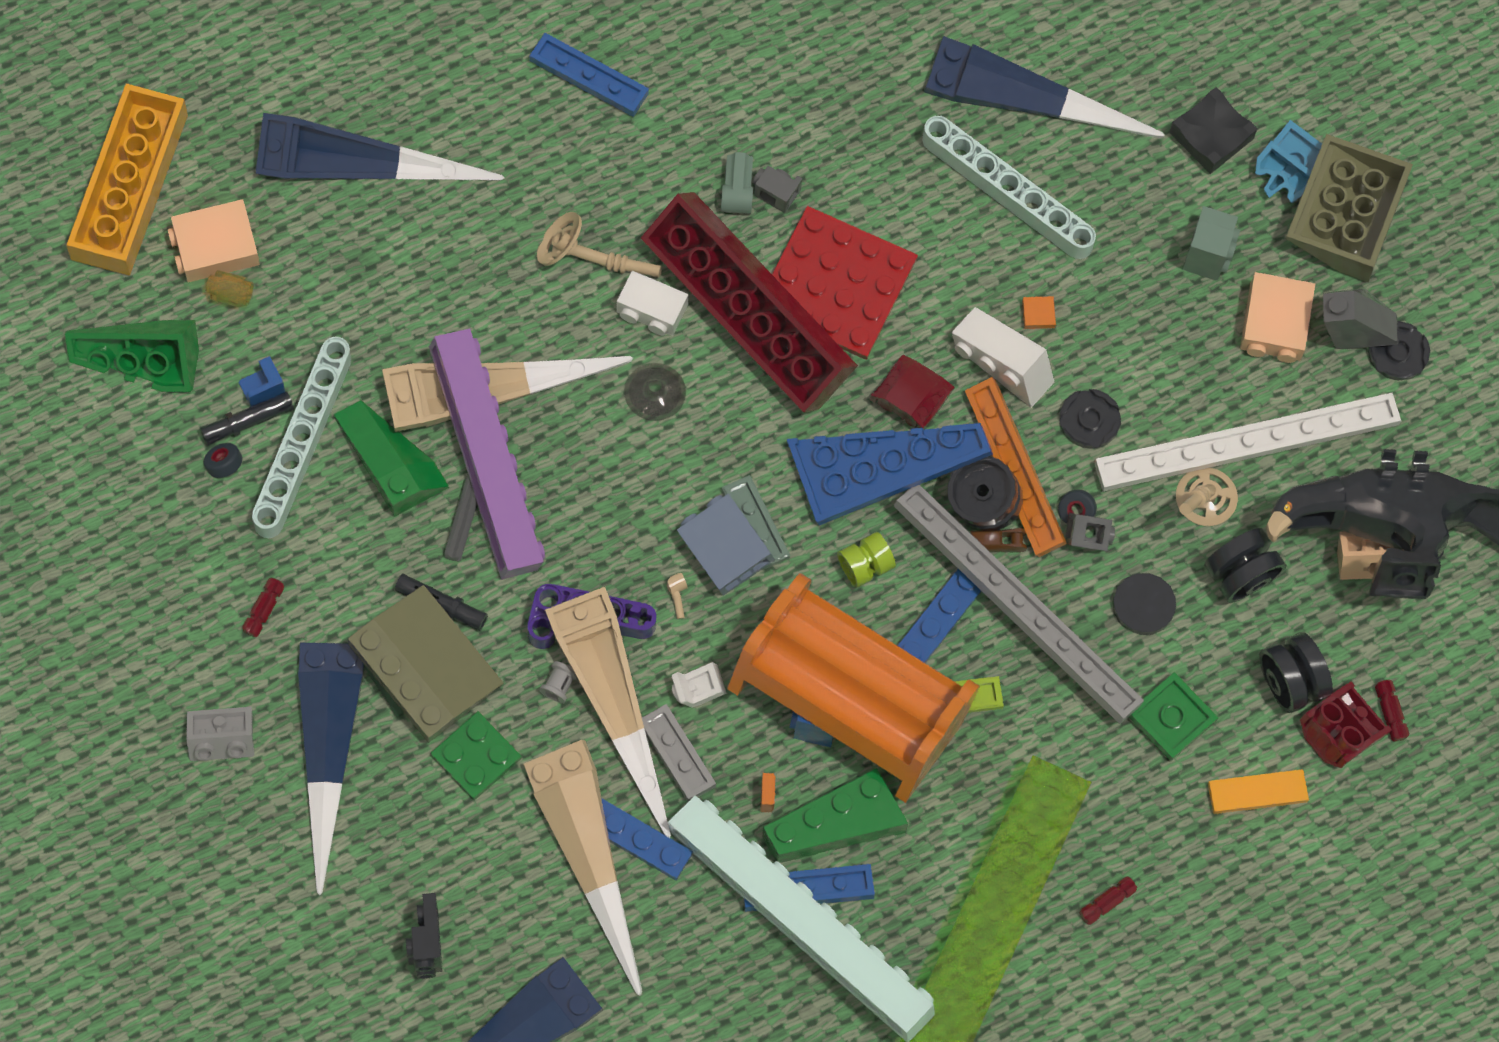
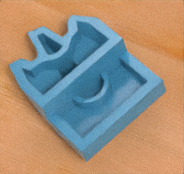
[1255,120,1322,203]

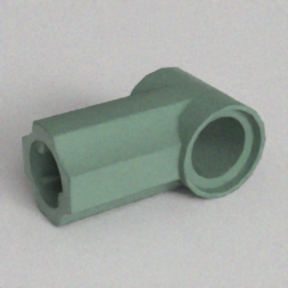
[721,152,753,214]

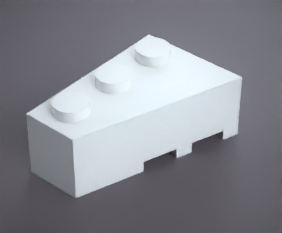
[952,307,1054,408]

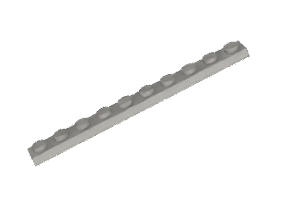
[894,485,1144,724]

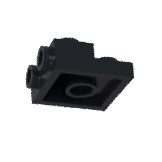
[406,893,443,979]

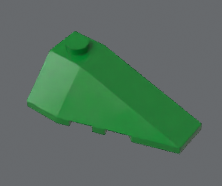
[65,320,199,392]
[334,400,449,517]

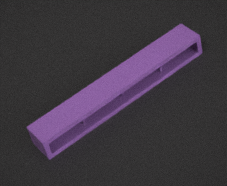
[429,329,545,580]

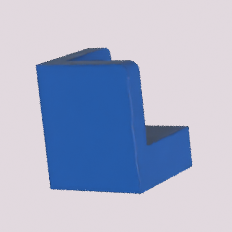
[239,356,285,406]

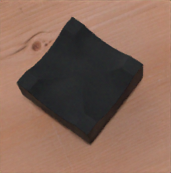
[1169,87,1258,174]

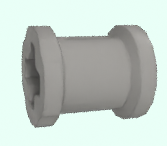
[539,661,577,703]

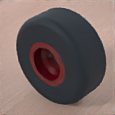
[203,443,243,478]
[1058,489,1097,524]

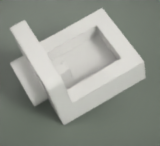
[672,662,727,707]

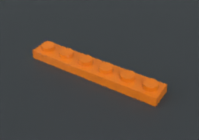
[965,377,1067,557]

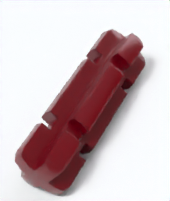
[242,577,284,637]
[1375,680,1410,742]
[1079,876,1137,925]

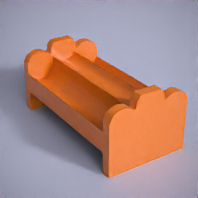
[727,573,980,803]

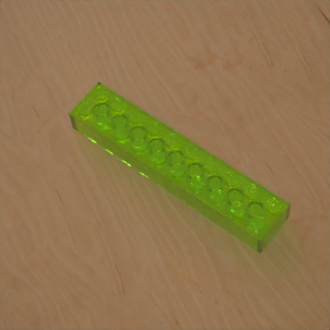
[900,755,1092,1042]

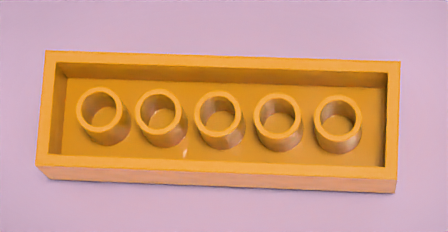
[66,84,188,276]

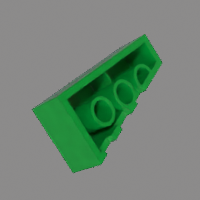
[762,768,908,863]

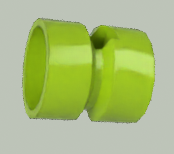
[837,532,896,588]

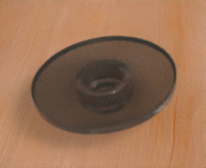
[624,363,686,421]

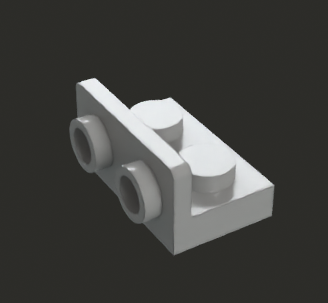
[187,707,254,761]

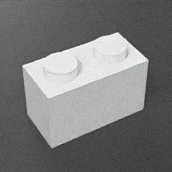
[617,270,689,336]

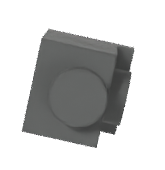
[753,166,802,213]
[1065,513,1115,551]

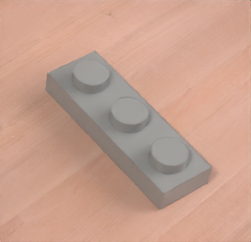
[642,704,716,802]

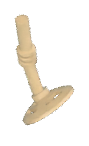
[537,212,662,278]
[1176,468,1238,526]

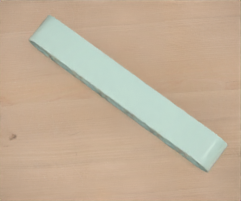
[922,116,1096,259]
[252,337,351,538]

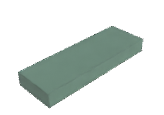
[721,475,791,570]

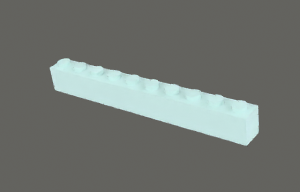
[668,796,935,1042]

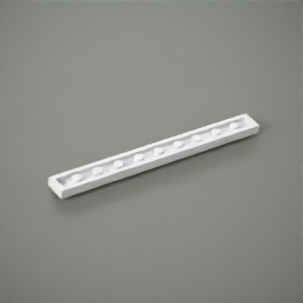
[1094,393,1401,491]

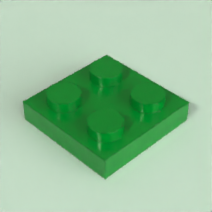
[1129,672,1218,761]
[430,711,522,801]

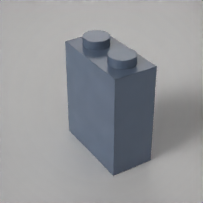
[677,494,775,596]

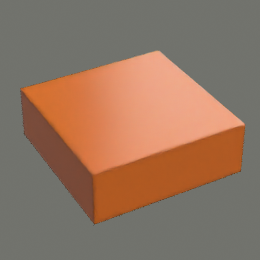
[1022,296,1056,329]
[760,773,776,813]

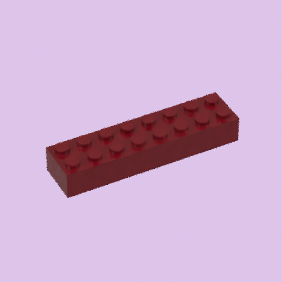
[641,192,858,413]

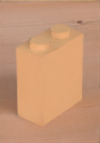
[168,199,260,282]
[1240,272,1315,363]

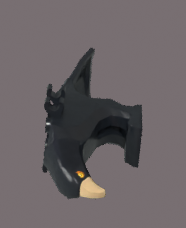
[1266,449,1499,599]

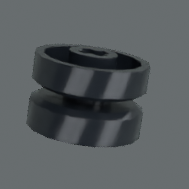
[948,456,1023,531]
[1204,528,1287,603]
[1259,632,1333,713]

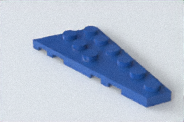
[787,423,993,526]

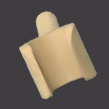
[667,573,688,619]

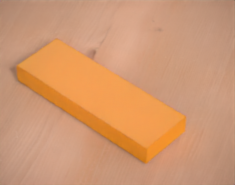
[1208,769,1309,814]

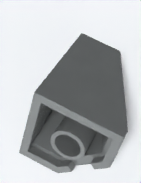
[1323,288,1398,349]

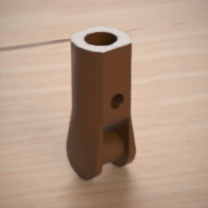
[969,528,1027,553]

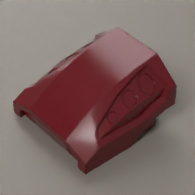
[870,355,955,429]
[1300,681,1392,768]

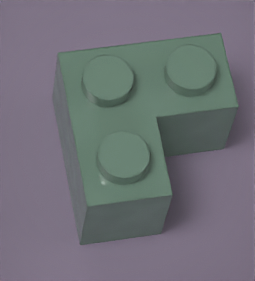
[1182,206,1240,281]

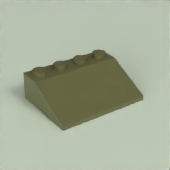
[1286,134,1413,283]
[348,585,504,743]

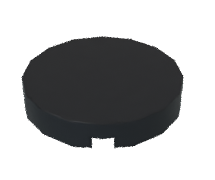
[1368,321,1430,381]
[1060,389,1121,449]
[1113,573,1176,635]

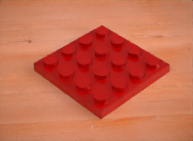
[772,206,918,360]

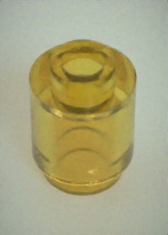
[205,270,254,307]

